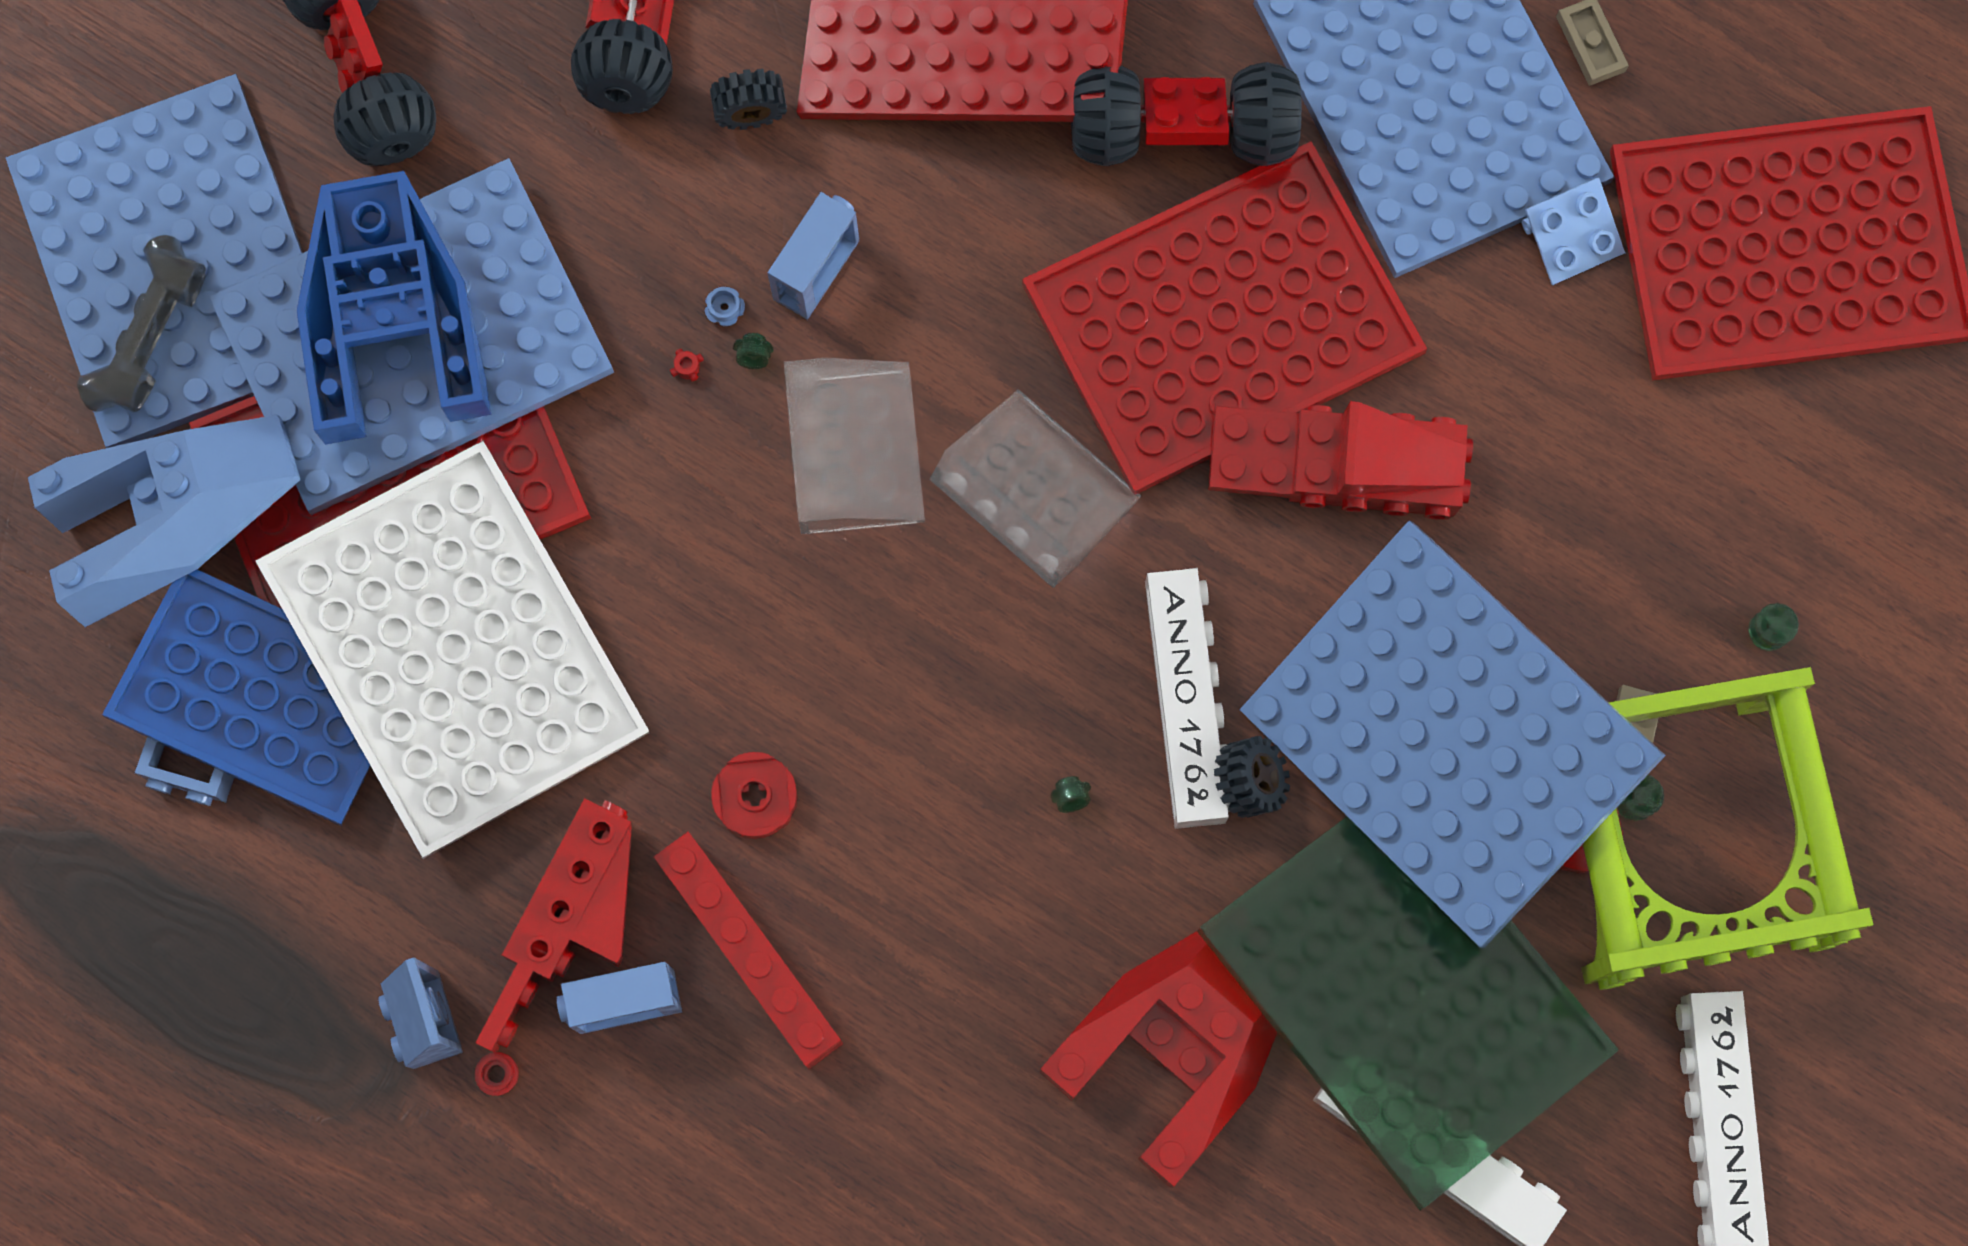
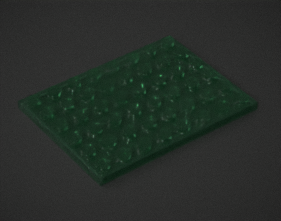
[1197,816,1619,1211]

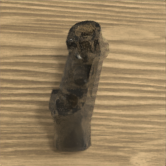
[77,235,206,412]

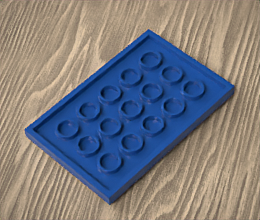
[102,570,371,826]

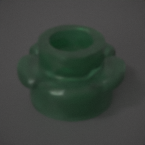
[733,333,774,369]
[1050,776,1091,813]

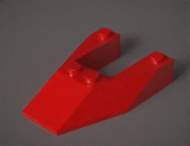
[1039,906,1305,1188]

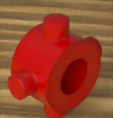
[670,349,704,382]

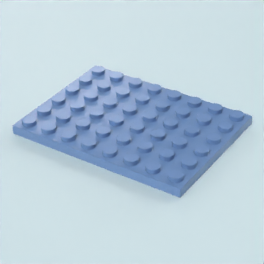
[1253,0,1614,278]
[5,74,303,448]
[208,158,614,515]
[1240,521,1666,948]

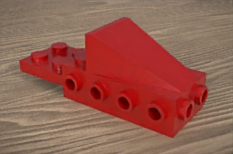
[1208,401,1473,520]
[475,798,632,1053]

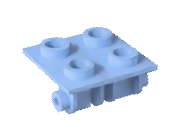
[1522,177,1625,285]

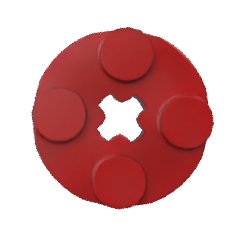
[711,752,797,839]

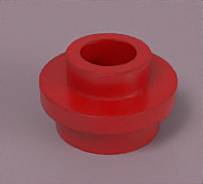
[475,1052,519,1096]

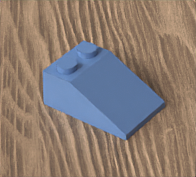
[378,958,463,1069]

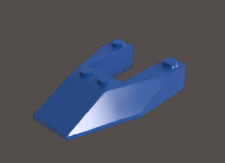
[296,171,491,445]

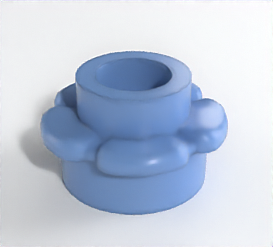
[705,287,745,326]

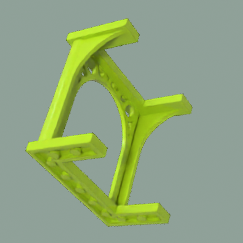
[1581,667,1873,990]

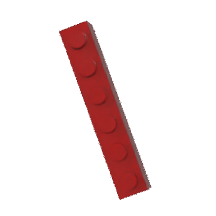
[654,831,843,1070]

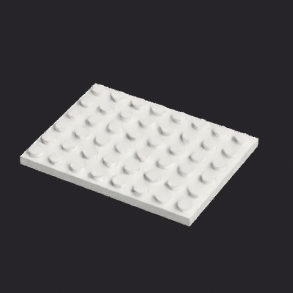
[256,441,649,859]

